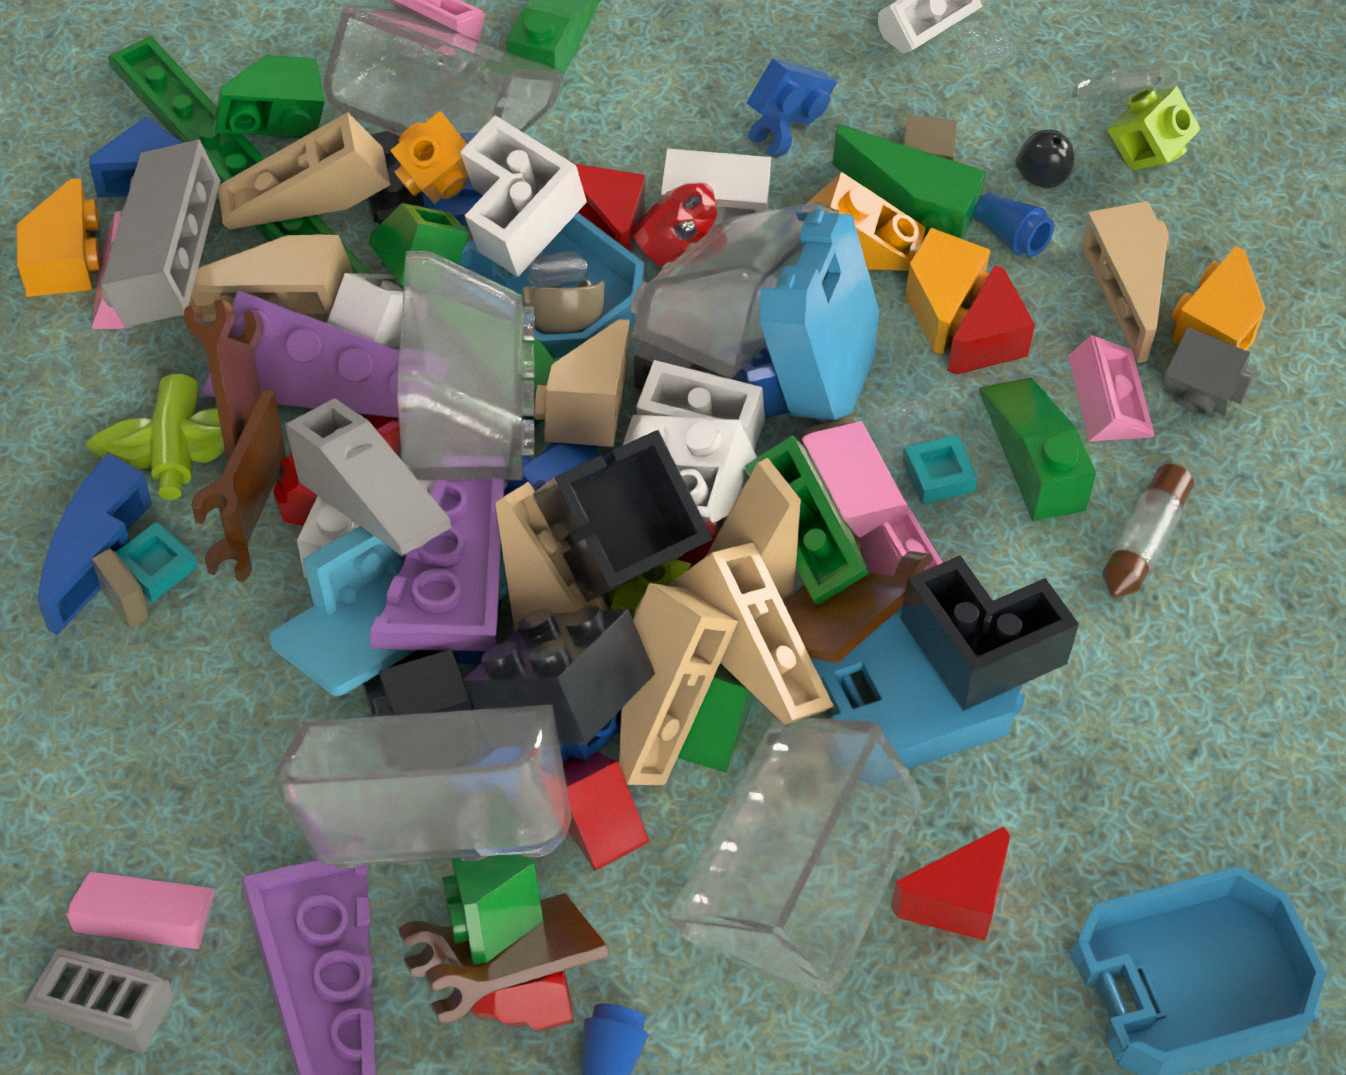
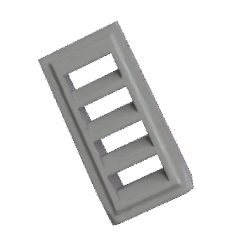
[24,948,175,1055]

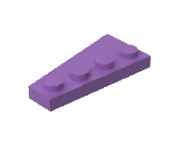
[201,291,448,421]
[370,456,505,651]
[242,849,376,1075]

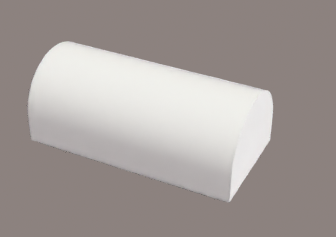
[878,0,983,53]

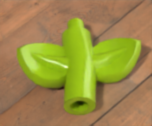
[86,374,225,500]

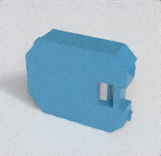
[759,209,879,422]
[450,212,648,359]
[811,606,1026,780]
[1069,866,1326,1075]

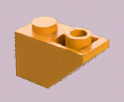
[794,172,926,271]
[17,178,101,297]
[905,228,990,355]
[1171,246,1265,350]

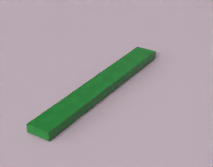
[108,36,372,274]

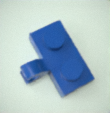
[746,58,838,157]

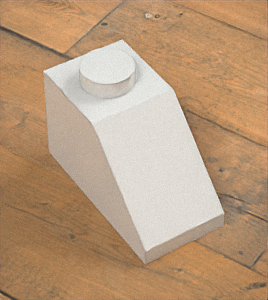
[327,273,431,349]

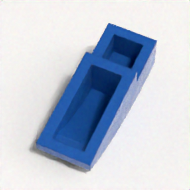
[37,453,152,635]

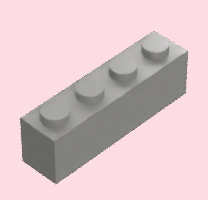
[100,139,220,327]

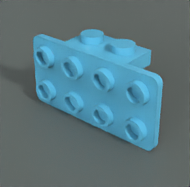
[269,526,509,696]

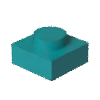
[903,435,978,504]
[116,521,198,603]

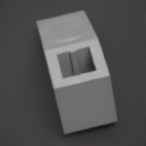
[285,398,451,556]

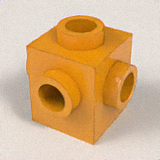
[390,111,468,204]

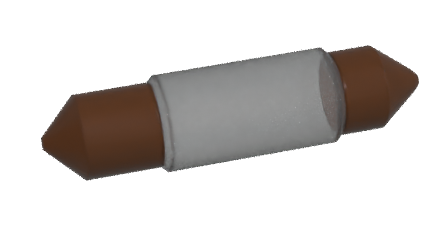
[1102,464,1194,597]

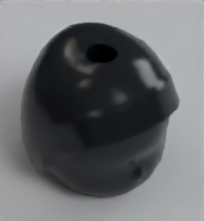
[1015,129,1075,188]

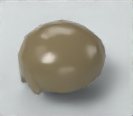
[520,280,605,334]

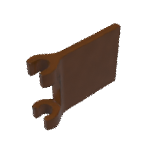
[184,299,263,460]
[192,389,286,582]
[784,542,933,664]
[398,893,609,1023]

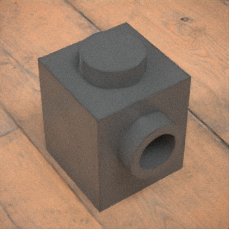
[1163,327,1255,416]

